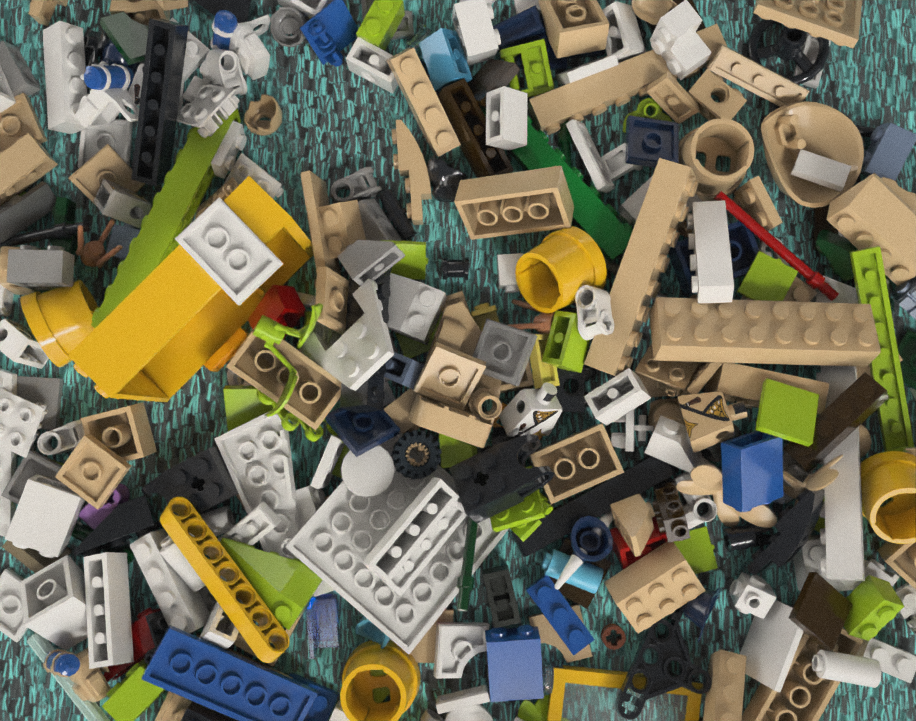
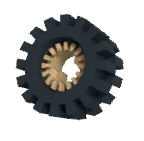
[391,430,442,480]

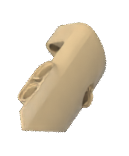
[408,301,502,448]

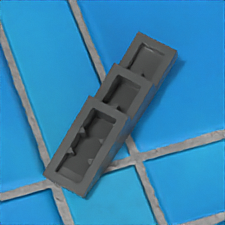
[0,182,56,243]

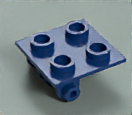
[300,0,359,67]

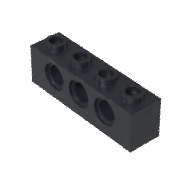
[554,307,590,412]

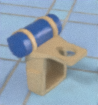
[43,647,111,702]

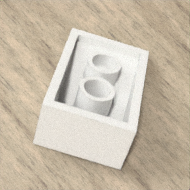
[387,273,447,345]

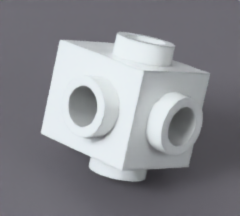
[729,572,777,619]

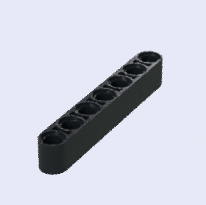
[510,455,679,557]

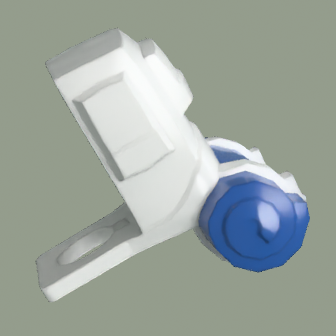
[210,10,271,80]
[75,64,139,128]

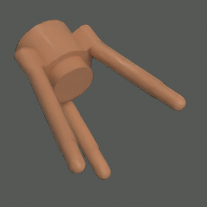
[76,219,123,268]
[508,299,555,335]

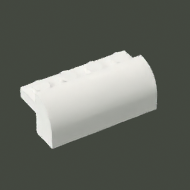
[362,477,467,596]

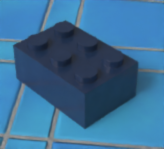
[668,221,759,297]

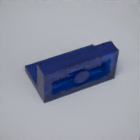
[306,594,340,659]

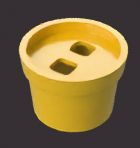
[515,226,607,313]
[20,280,98,368]
[860,451,916,544]
[340,640,421,721]

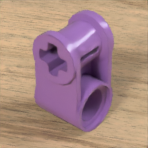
[78,483,130,530]

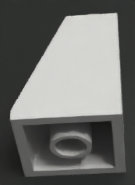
[20,555,88,650]

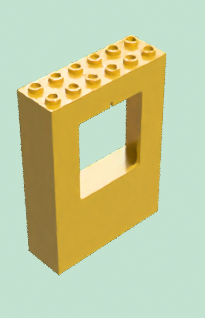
[68,176,314,402]

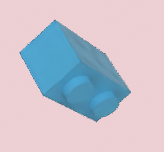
[419,28,473,92]

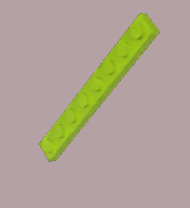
[850,246,914,452]

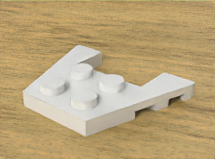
[299,278,394,391]

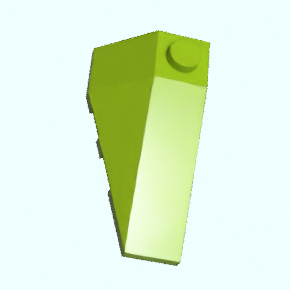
[210,537,322,630]

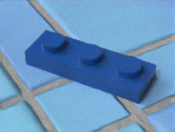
[526,574,595,656]

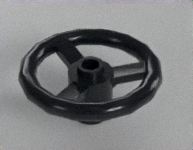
[747,19,829,85]

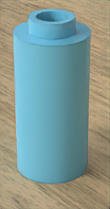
[541,549,604,594]

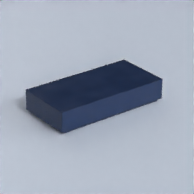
[493,5,546,53]

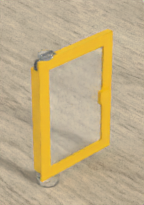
[543,665,706,721]

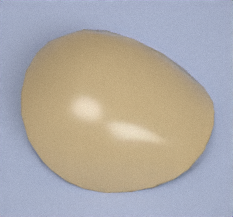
[761,101,864,208]

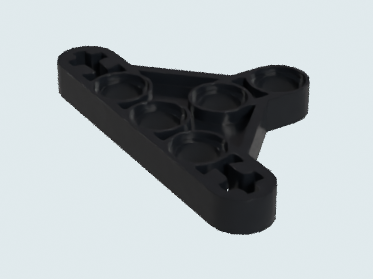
[615,606,712,720]

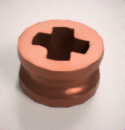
[601,624,626,650]

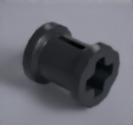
[443,257,469,280]

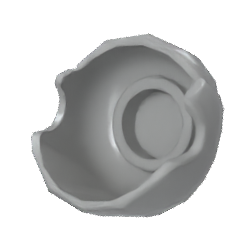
[270,6,307,47]

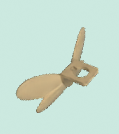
[783,454,843,506]
[676,465,777,528]

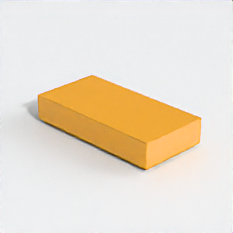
[203,327,250,372]

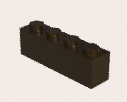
[438,78,514,178]
[784,372,889,473]

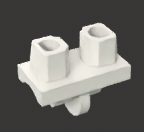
[611,409,654,452]

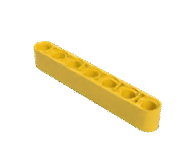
[160,497,290,663]

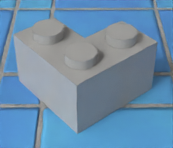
[7,245,75,290]

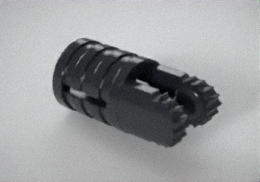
[722,523,773,552]

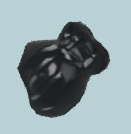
[427,155,468,202]

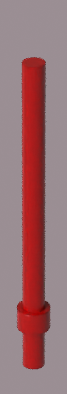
[714,191,839,301]

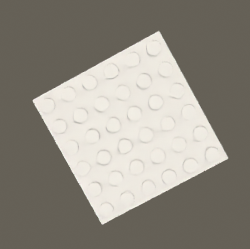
[286,432,509,654]

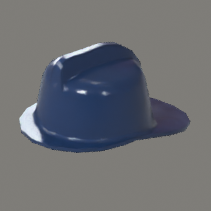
[682,587,721,643]

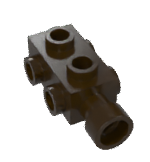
[652,477,690,543]

